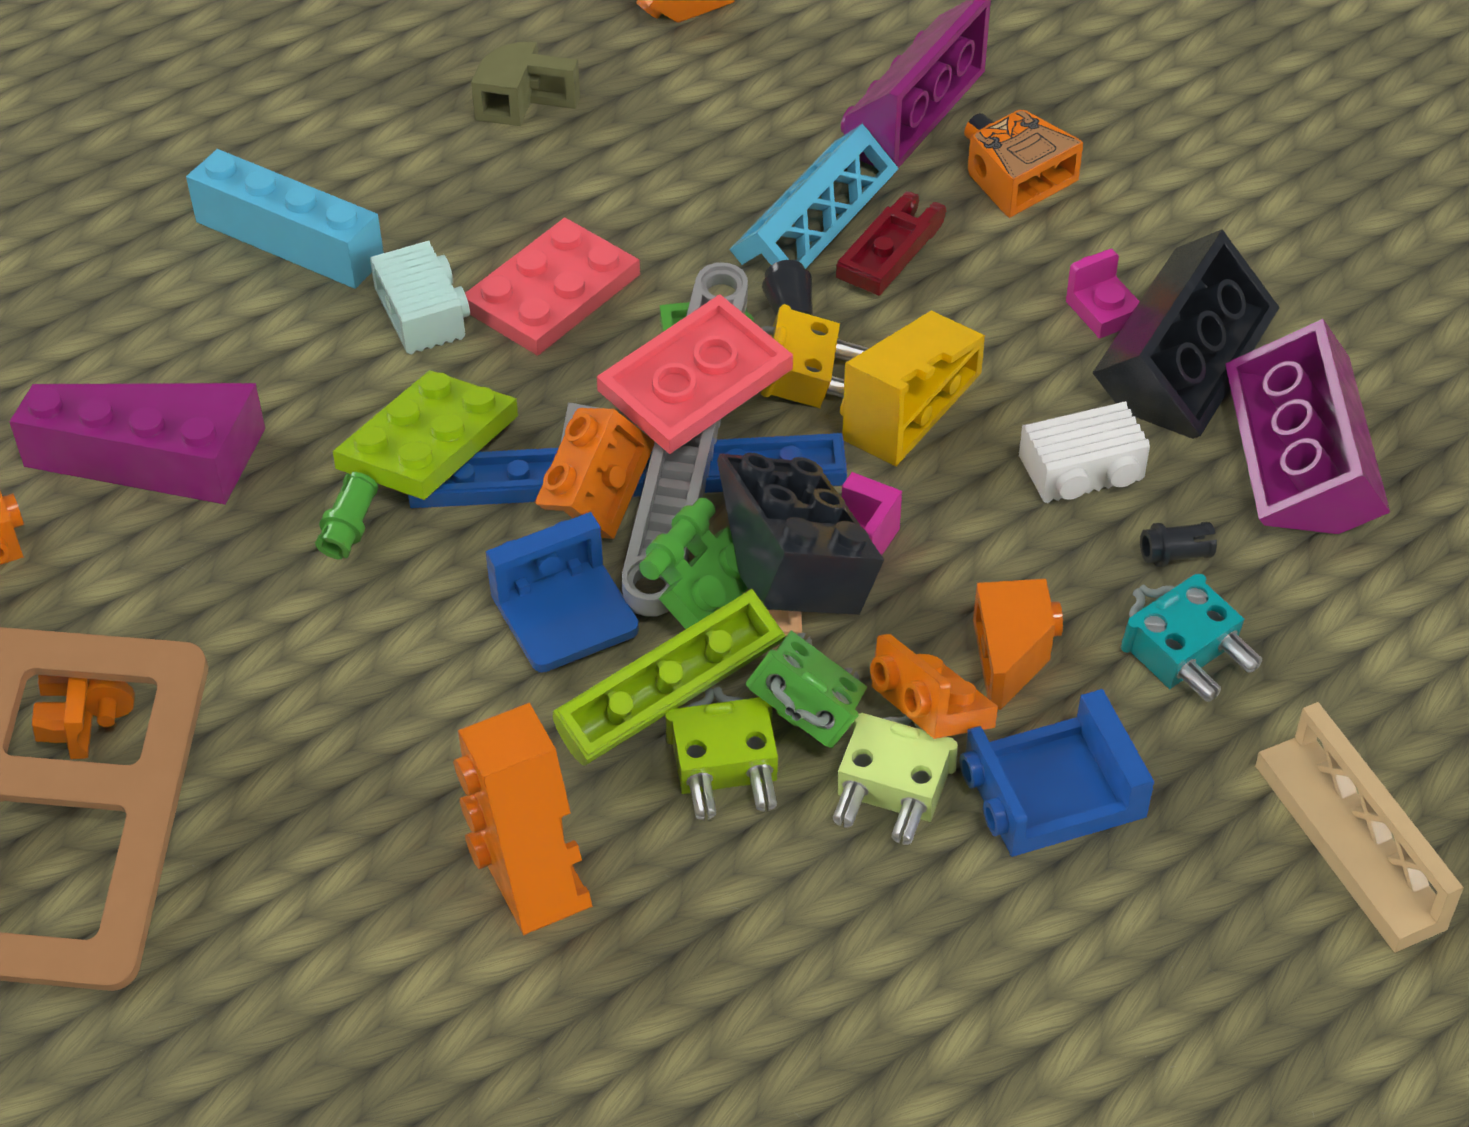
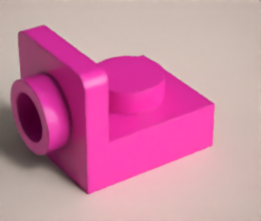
[1066,248,1140,339]

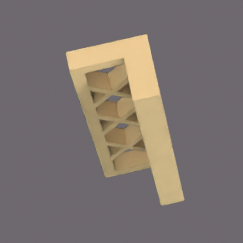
[1255,702,1464,953]

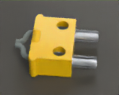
[760,304,869,408]

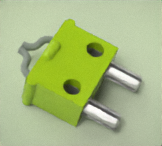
[665,687,778,820]

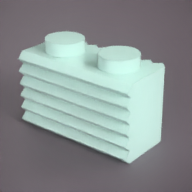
[370,241,470,355]

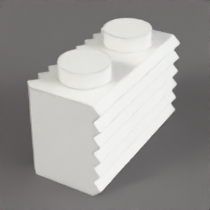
[1019,402,1150,503]

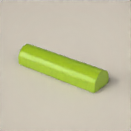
[553,589,786,766]

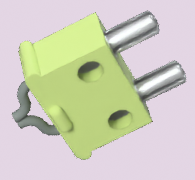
[833,713,958,845]

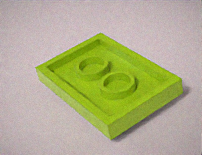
[333,370,518,500]

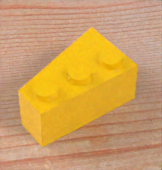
[840,310,985,466]

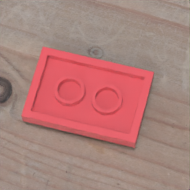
[465,218,640,356]
[597,294,793,454]

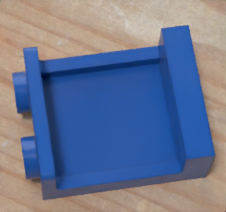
[960,689,1154,857]

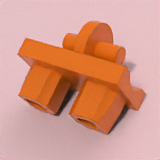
[32,675,135,759]

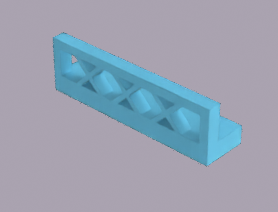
[729,123,899,269]

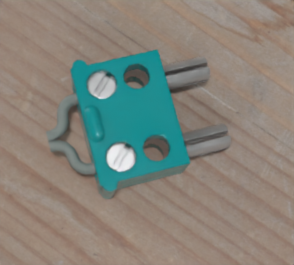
[1121,574,1262,702]

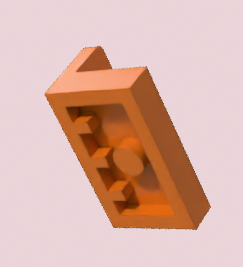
[535,408,655,539]
[870,634,998,739]

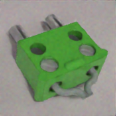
[746,630,867,748]

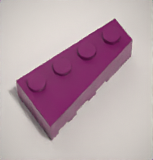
[9,383,266,505]

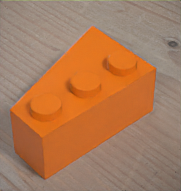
[454,702,593,935]

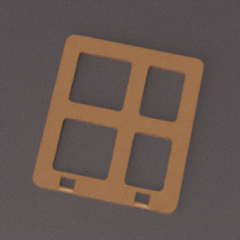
[0,627,209,991]

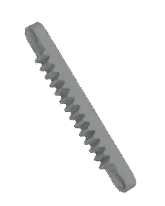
[622,263,748,616]

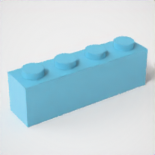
[186,149,384,289]

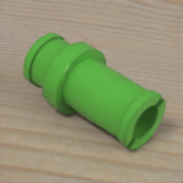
[315,472,379,559]

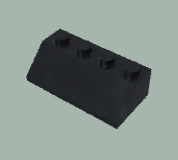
[1092,229,1280,439]

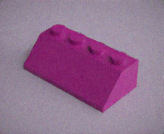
[841,0,991,168]
[1225,319,1390,534]

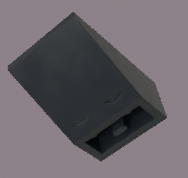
[717,453,885,615]

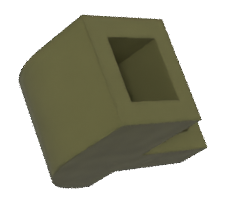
[471,42,581,126]

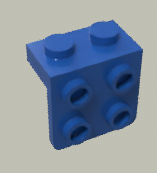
[485,512,639,672]

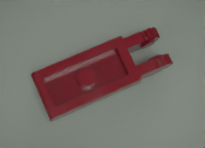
[836,191,947,296]

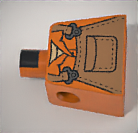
[964,110,1083,218]

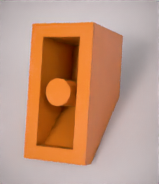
[973,579,1063,710]

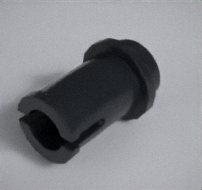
[1140,522,1217,567]

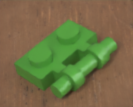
[639,498,748,629]

